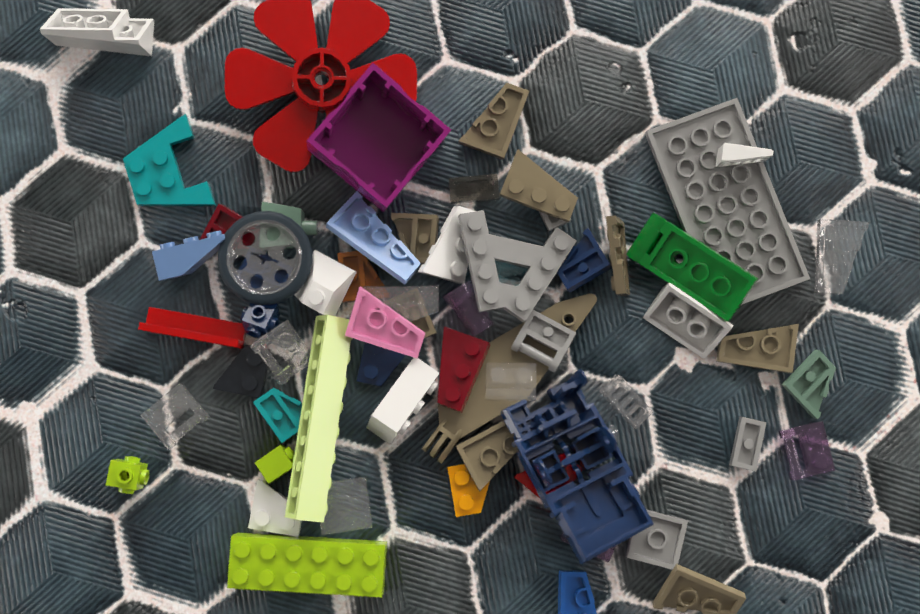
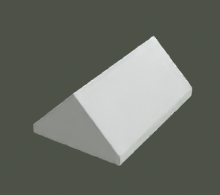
[643,283,733,359]

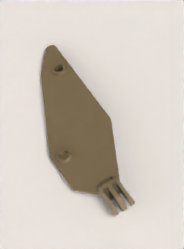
[422,294,597,464]

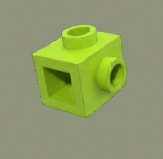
[106,456,149,494]

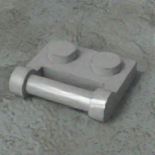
[511,310,576,373]

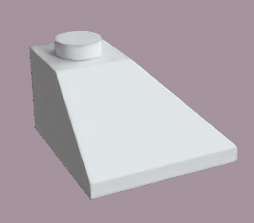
[294,250,356,316]

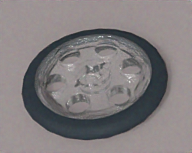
[218,211,313,305]

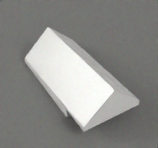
[40,8,154,56]

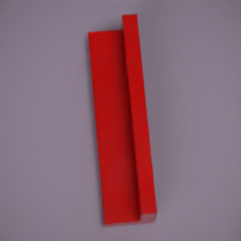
[138,307,246,349]

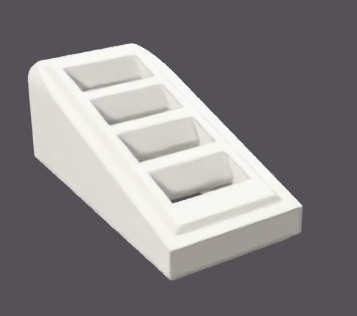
[716,143,773,167]

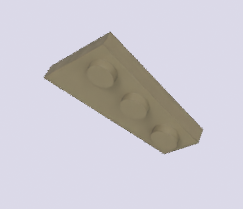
[458,83,529,160]

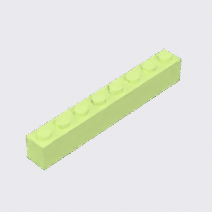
[285,315,353,522]

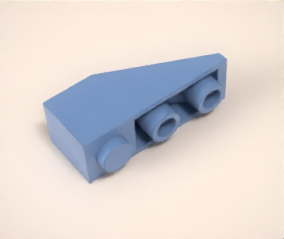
[152,231,225,281]

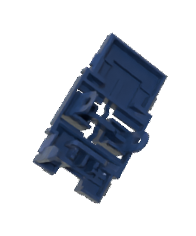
[500,369,654,564]

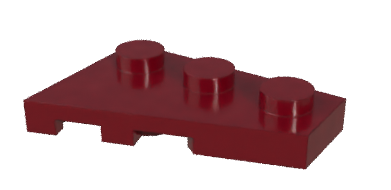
[437,326,491,413]

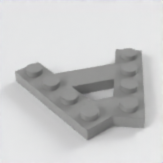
[458,210,576,322]

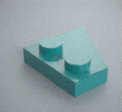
[253,388,302,443]

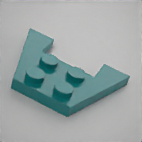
[123,113,216,206]

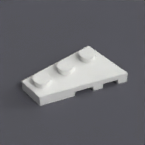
[418,206,475,284]

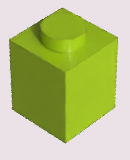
[255,445,295,484]

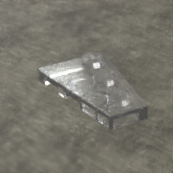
[815,219,870,295]

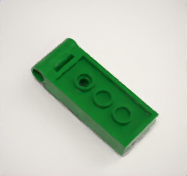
[626,212,759,322]

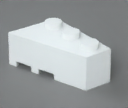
[366,358,439,445]

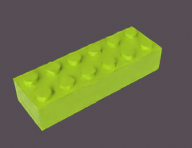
[227,532,387,597]

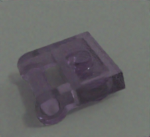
[778,421,835,480]

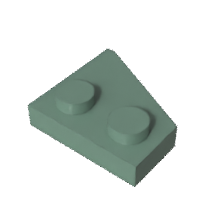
[781,350,836,419]

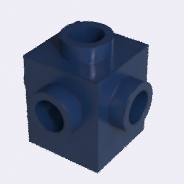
[241,303,280,340]

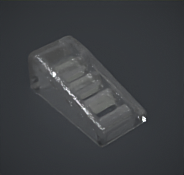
[599,375,653,429]

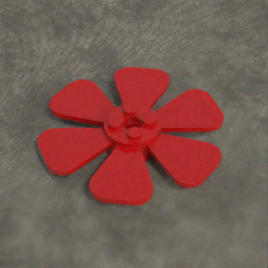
[225,0,417,173]

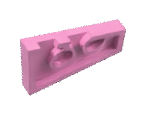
[345,286,425,358]

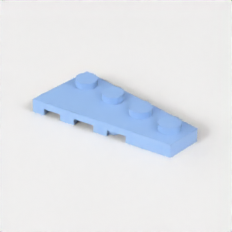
[326,191,421,285]

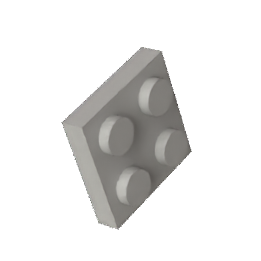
[626,509,688,570]

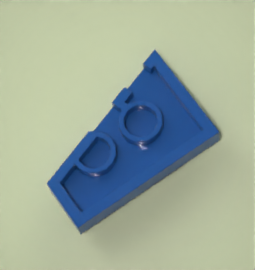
[558,570,597,614]

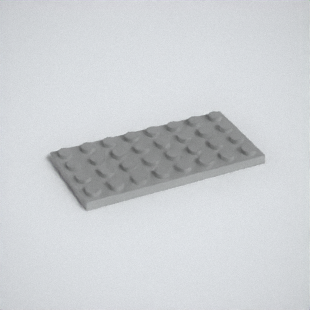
[645,98,810,305]

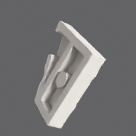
[248,479,302,537]

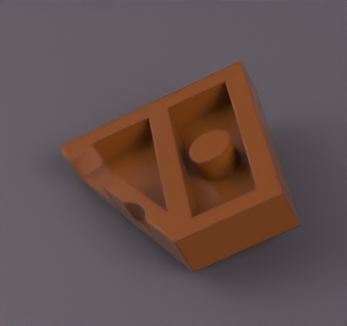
[337,251,390,303]

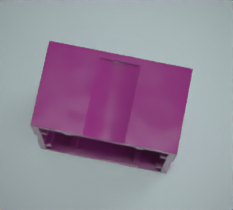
[307,63,451,212]

